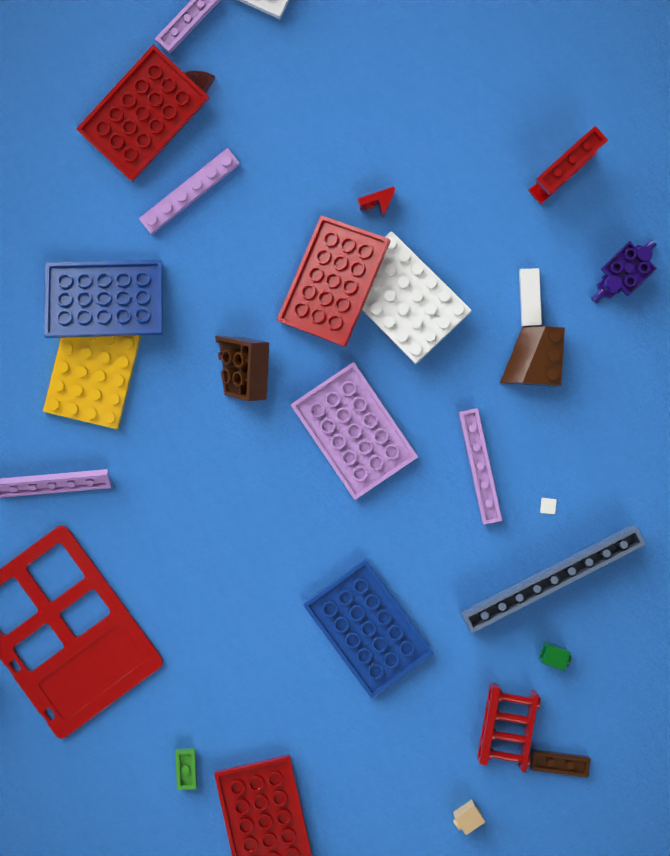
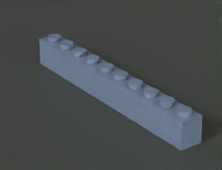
[460,526,646,633]

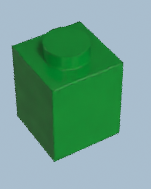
[539,641,571,671]

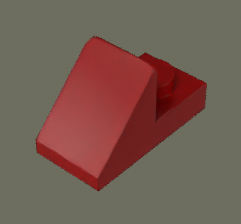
[358,186,395,218]

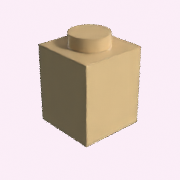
[453,800,485,835]

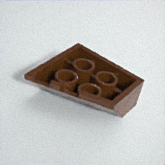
[500,326,565,387]
[215,336,269,401]

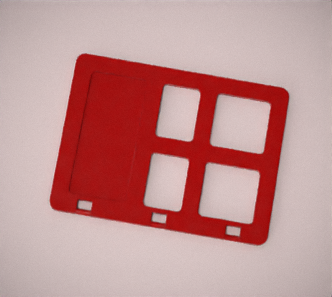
[0,525,163,738]

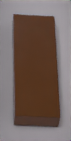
[530,749,591,778]

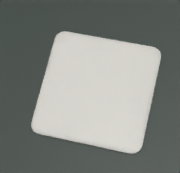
[540,498,557,514]

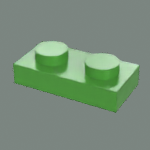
[175,748,197,790]

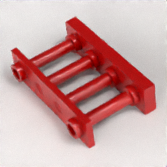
[528,126,608,205]
[477,683,541,773]

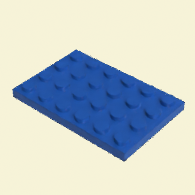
[44,260,163,338]
[303,559,434,699]

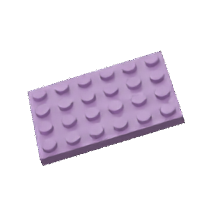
[290,362,418,500]

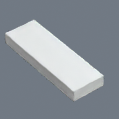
[519,268,542,327]

